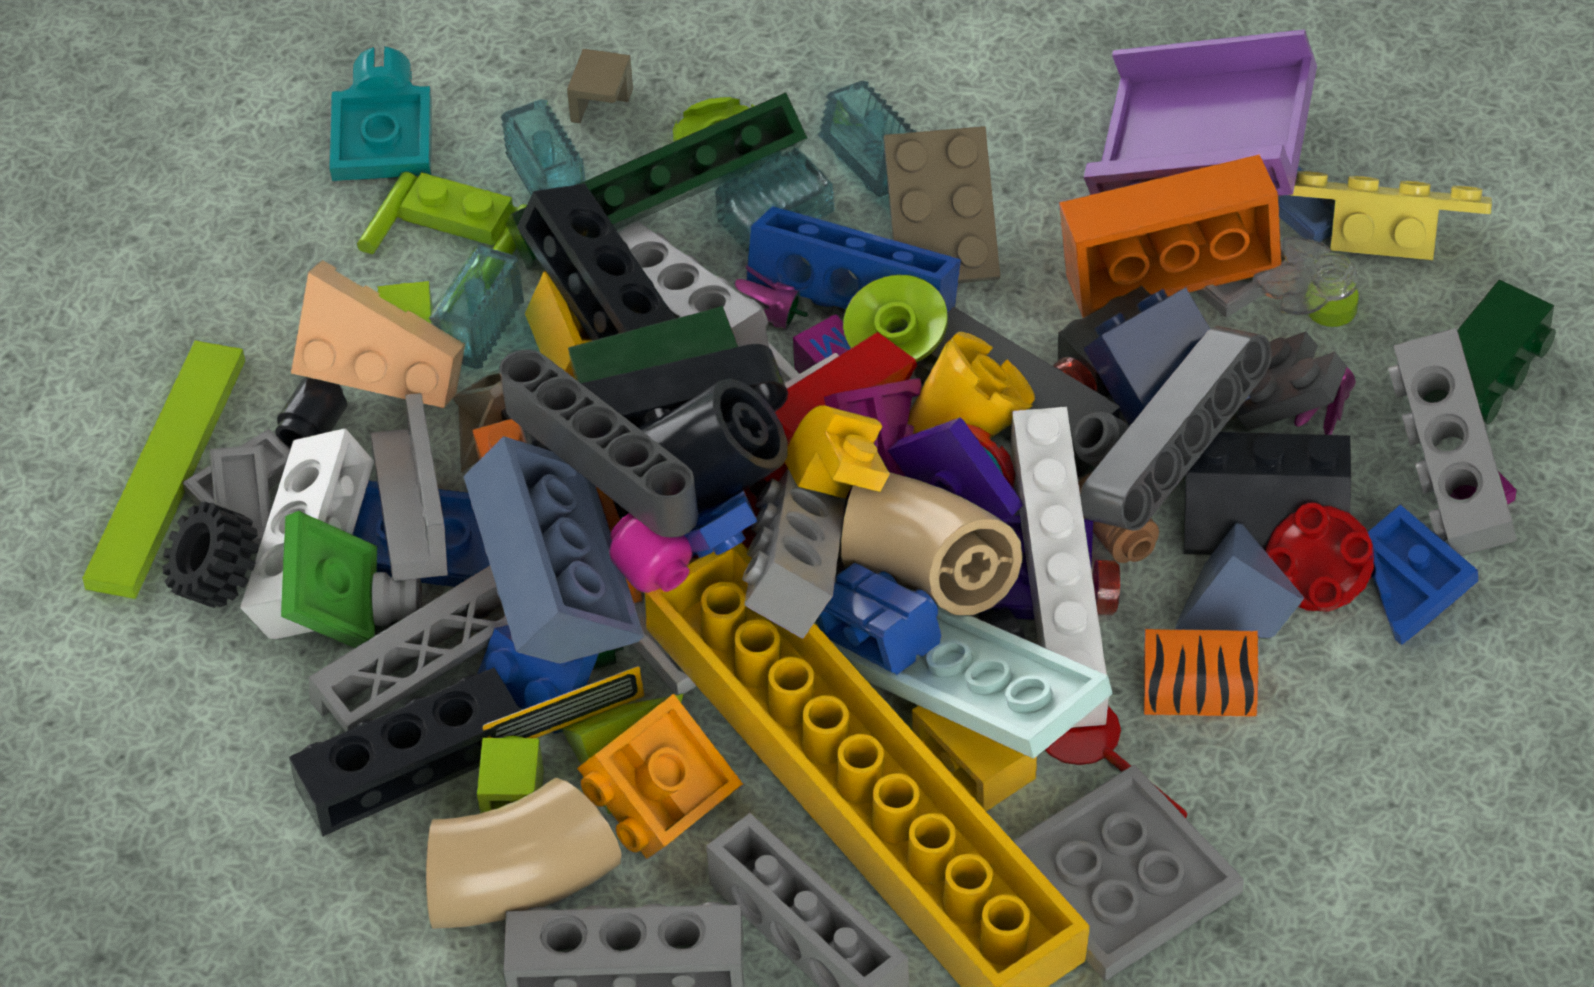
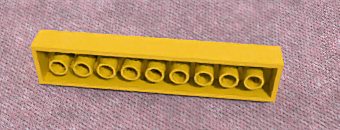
[645,543,1090,987]

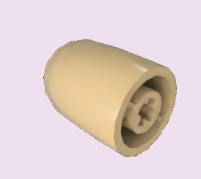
[841,472,1022,615]
[426,778,622,929]

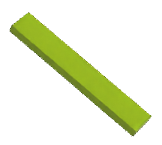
[82,340,246,599]

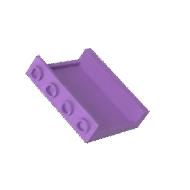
[1084,29,1317,196]

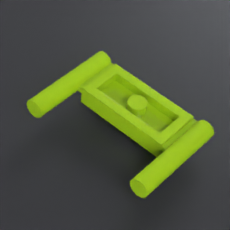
[357,172,527,288]

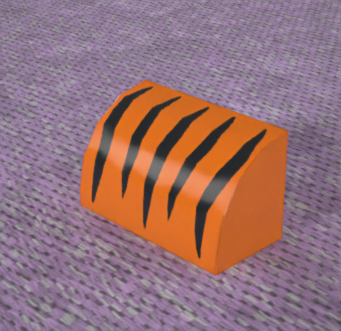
[1144,629,1258,716]

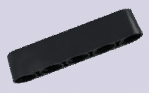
[519,344,788,451]

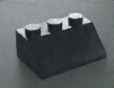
[1184,432,1351,555]

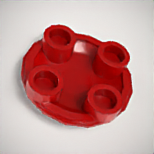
[1266,503,1374,612]

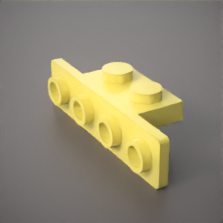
[1291,171,1492,260]

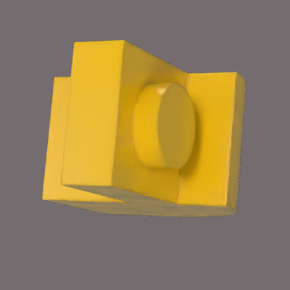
[785,405,890,499]

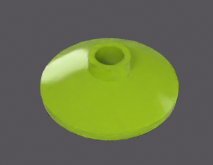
[843,275,948,362]

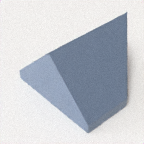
[1174,523,1304,638]

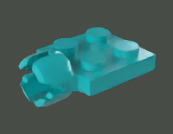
[329,46,432,181]

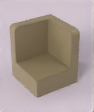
[567,49,634,123]

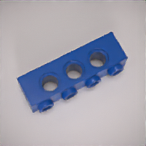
[746,206,961,312]

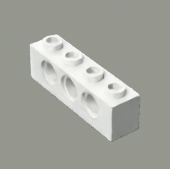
[240,428,374,639]

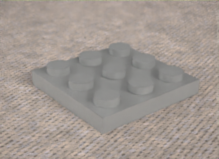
[1013,765,1244,981]

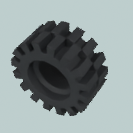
[162,502,259,608]

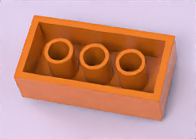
[1059,154,1282,318]

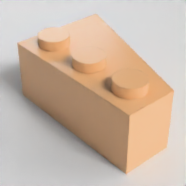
[291,260,465,408]

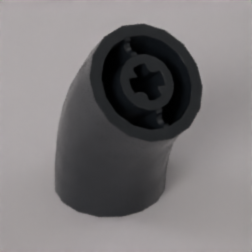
[613,378,788,520]

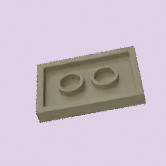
[883,126,1000,283]

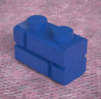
[816,563,942,675]

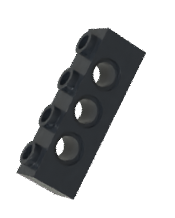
[517,183,676,341]
[289,667,520,837]

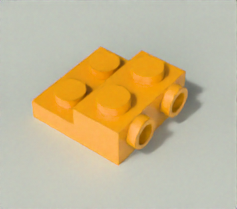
[577,694,743,859]

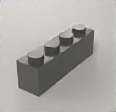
[915,307,1120,477]

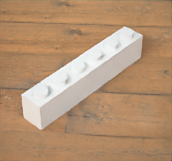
[1010,407,1109,728]

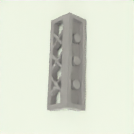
[371,393,448,581]
[309,566,508,731]

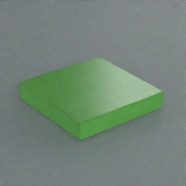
[281,511,377,648]

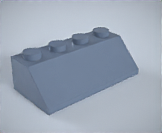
[463,436,644,664]

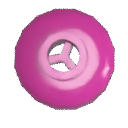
[609,513,693,593]

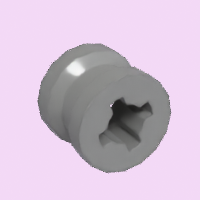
[372,572,422,627]

